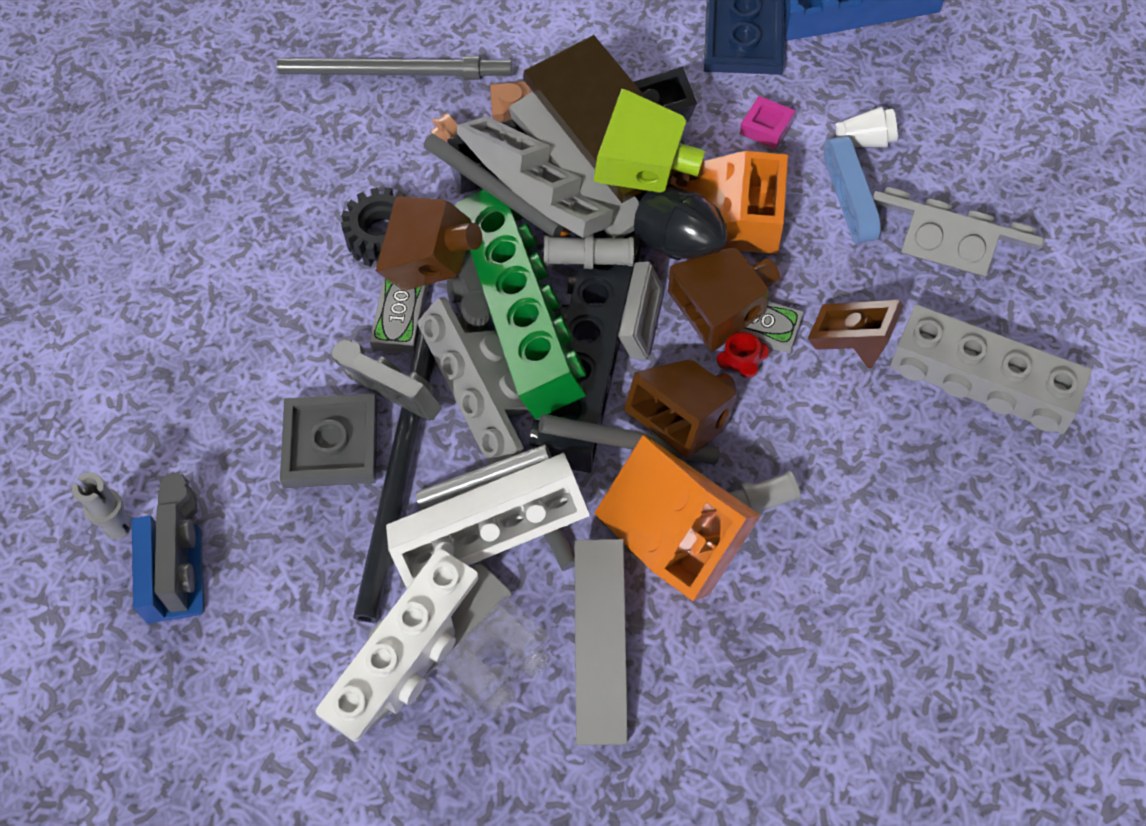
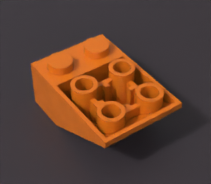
[670,151,788,254]
[594,435,761,601]

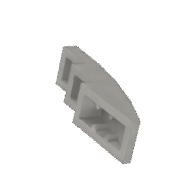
[509,92,639,238]
[457,116,613,238]
[574,539,628,745]

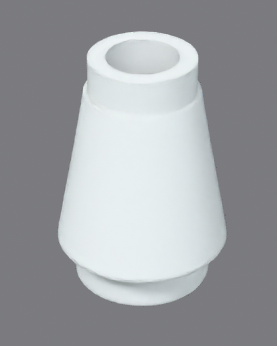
[835,106,898,147]

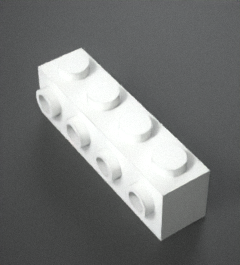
[386,453,590,588]

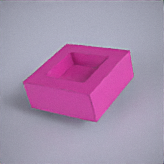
[739,96,795,149]

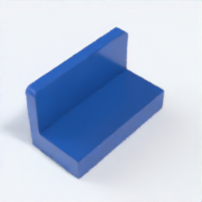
[132,515,205,624]

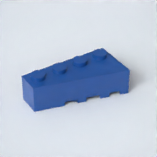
[785,0,944,41]

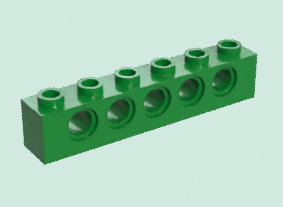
[455,189,586,420]

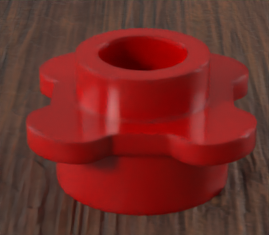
[717,332,769,378]

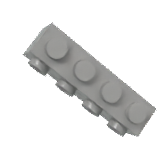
[890,304,1092,434]

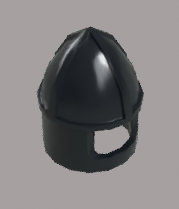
[634,183,727,260]

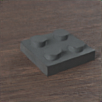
[280,393,378,488]

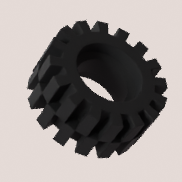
[341,187,405,267]

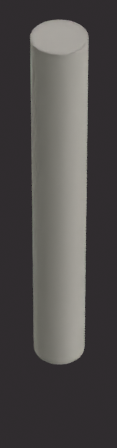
[416,444,552,509]

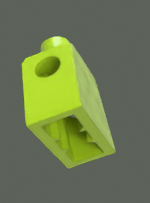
[593,89,706,193]

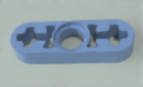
[824,136,880,244]

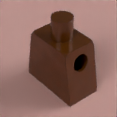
[375,196,483,290]
[668,247,780,352]
[624,360,737,458]

